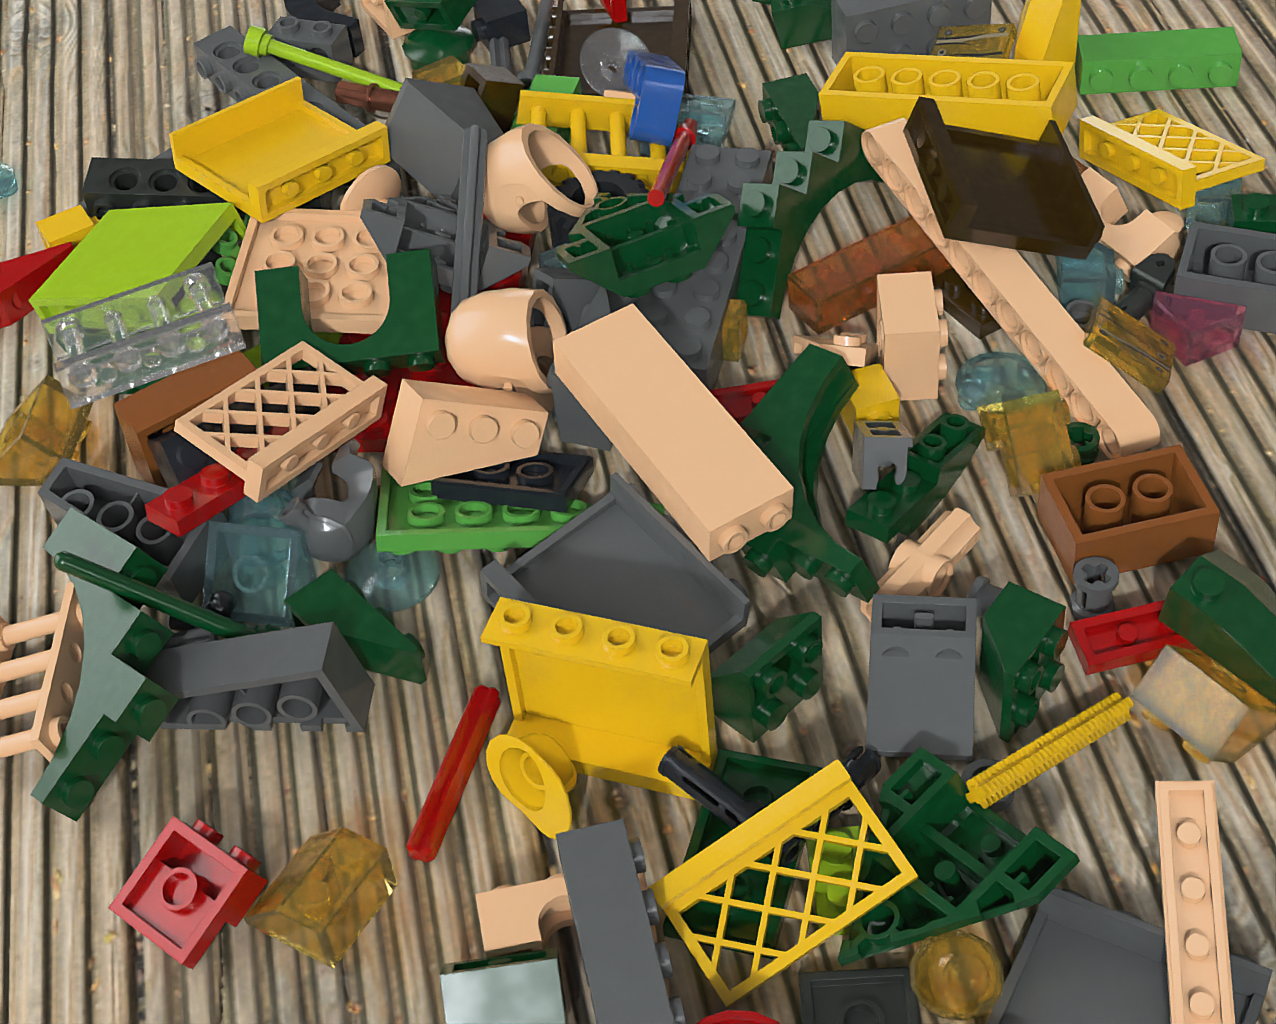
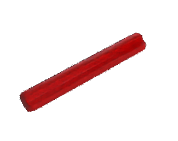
[406,685,501,863]

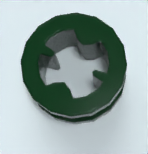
[1056,422,1100,467]

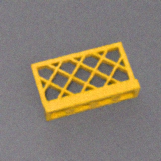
[1079,109,1265,210]
[648,759,918,1008]

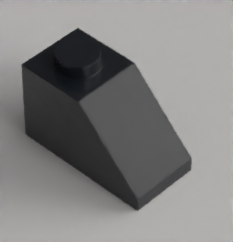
[471,0,531,52]

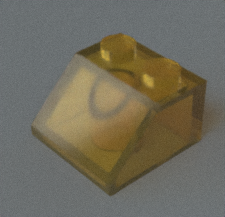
[0,374,94,486]
[1130,644,1276,764]
[244,827,398,969]

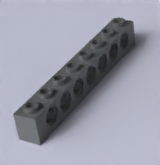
[193,25,402,190]

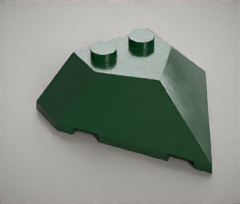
[556,193,736,298]
[837,746,1080,966]

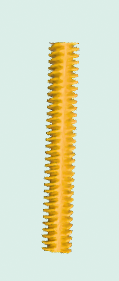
[965,692,1134,809]

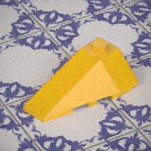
[1014,0,1081,62]

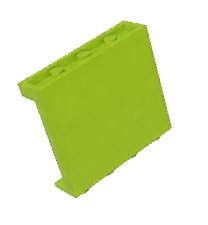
[29,202,247,333]

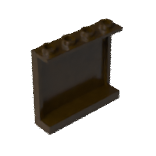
[543,0,692,102]
[903,96,1105,260]

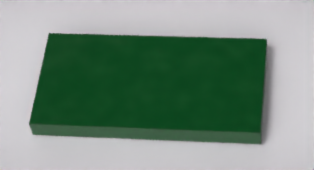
[663,749,823,959]

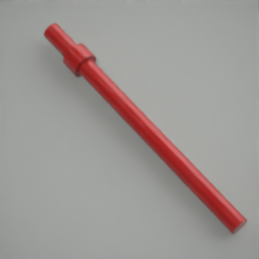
[647,118,698,207]

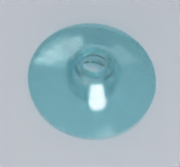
[345,542,440,612]

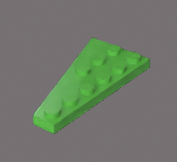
[376,469,665,555]

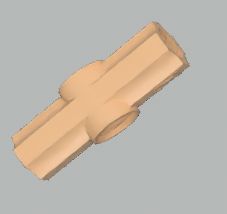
[860,507,981,624]

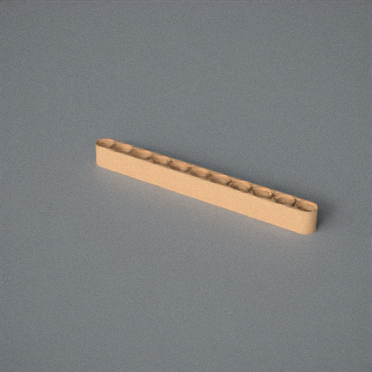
[861,118,1160,460]

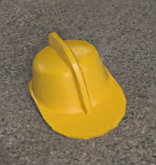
[486,733,577,840]

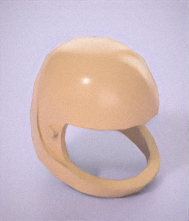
[483,123,598,235]
[445,288,567,394]

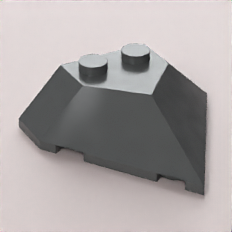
[360,195,531,294]

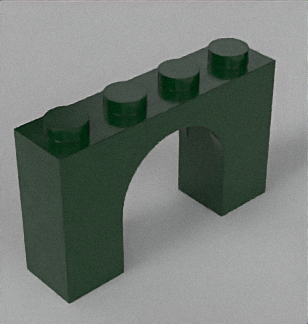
[254,249,446,383]

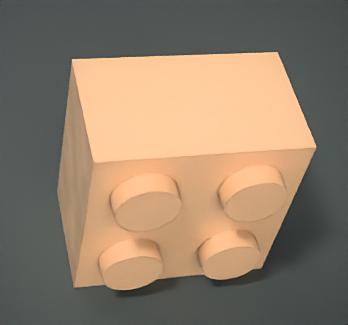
[876,271,948,401]

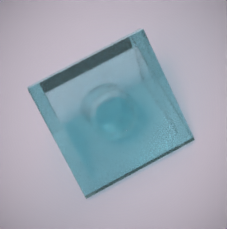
[202,521,317,627]

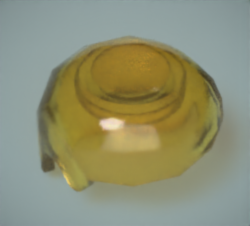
[910,930,1005,1021]

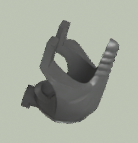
[279,438,380,563]

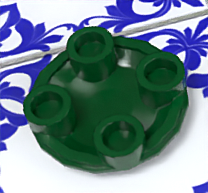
[402,25,475,70]

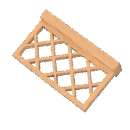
[174,341,388,503]

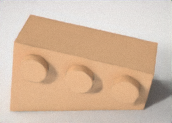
[382,379,549,487]

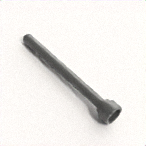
[516,0,554,90]

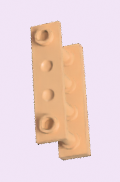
[0,582,84,762]

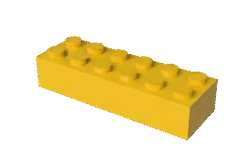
[818,52,1078,141]

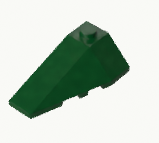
[1158,550,1276,704]

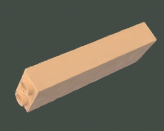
[553,303,794,562]

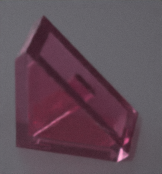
[1149,291,1246,367]

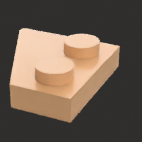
[791,332,878,367]

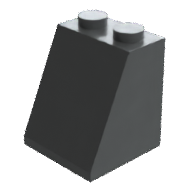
[385,78,504,205]

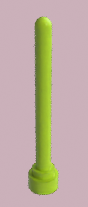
[243,25,403,92]

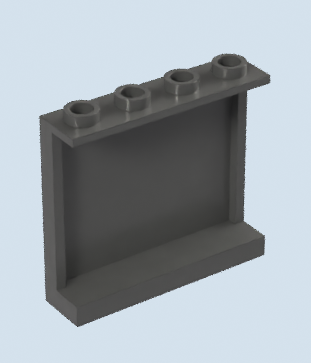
[480,472,751,654]
[986,888,1273,1024]

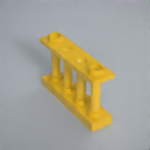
[516,90,683,193]

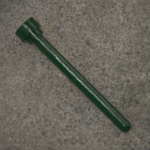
[53,551,282,639]

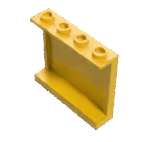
[169,76,391,224]
[480,597,717,800]

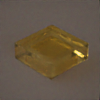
[722,299,748,362]

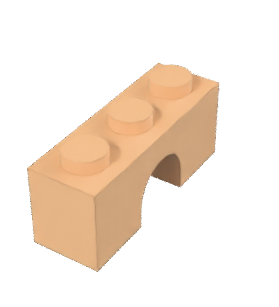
[1081,167,1183,282]
[475,872,658,958]

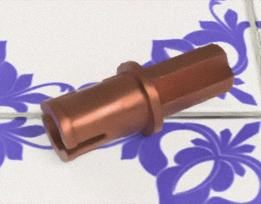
[334,81,399,113]

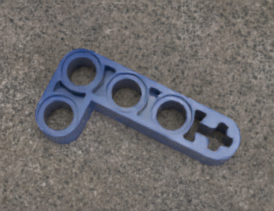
[623,49,685,147]

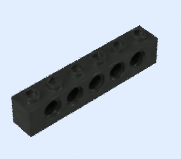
[81,157,333,221]

